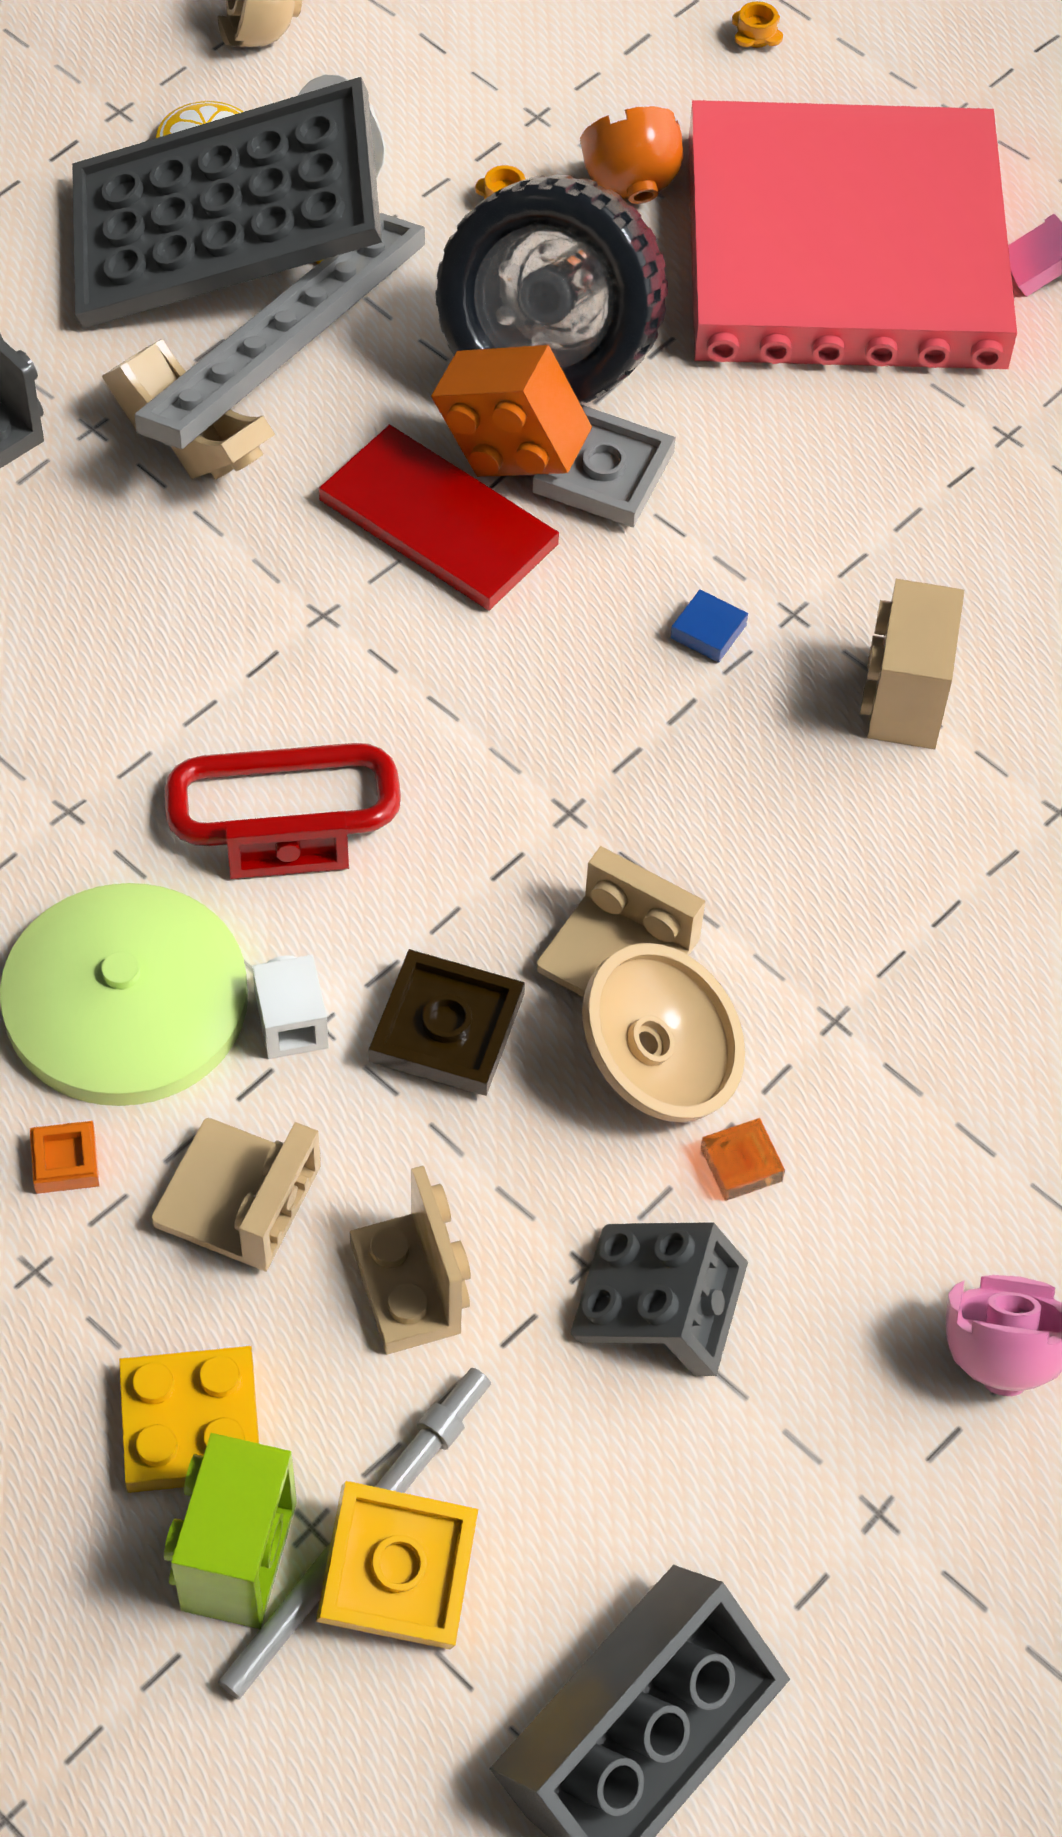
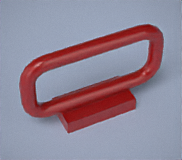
[164,743,401,879]

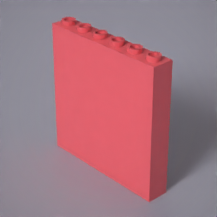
[688,100,1017,369]

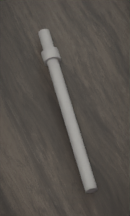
[218,1368,491,1700]

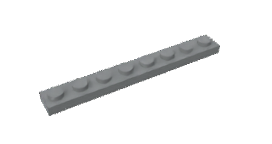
[135,213,425,450]

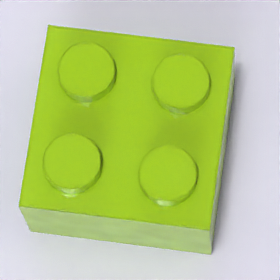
[164,1433,297,1629]

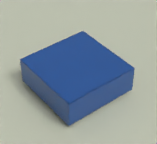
[670,589,748,663]

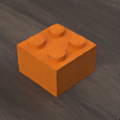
[431,345,592,477]

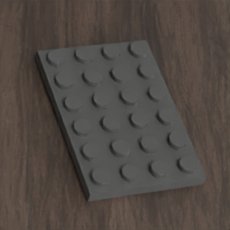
[72,77,382,329]

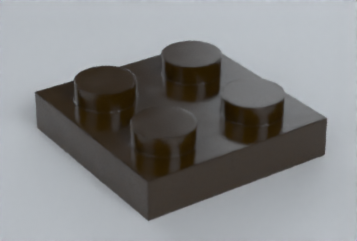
[368,949,525,1096]

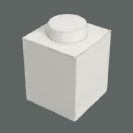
[252,955,329,1059]

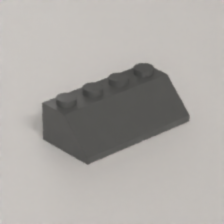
[490,1564,790,1837]

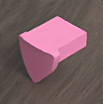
[1008,213,1062,297]

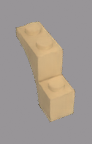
[102,339,275,479]

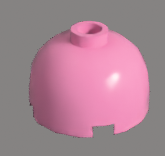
[946,1275,1062,1396]

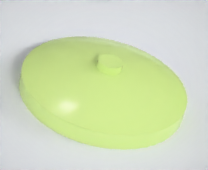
[0,883,248,1106]

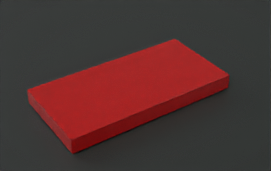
[319,424,559,611]

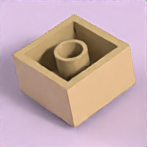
[860,578,965,749]

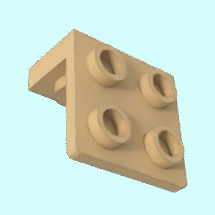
[537,845,705,997]
[152,1118,321,1272]
[350,1165,471,1355]

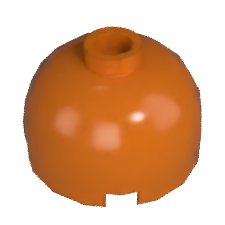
[580,106,683,204]

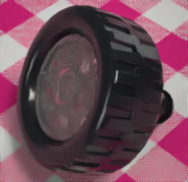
[435,174,668,403]

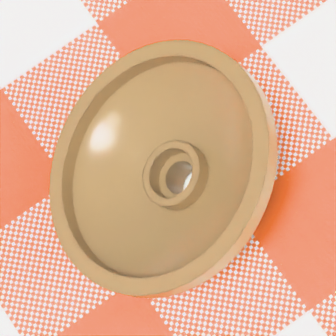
[582,943,745,1122]

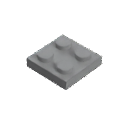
[533,404,676,528]

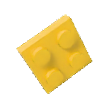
[119,1346,259,1493]
[316,1481,479,1650]

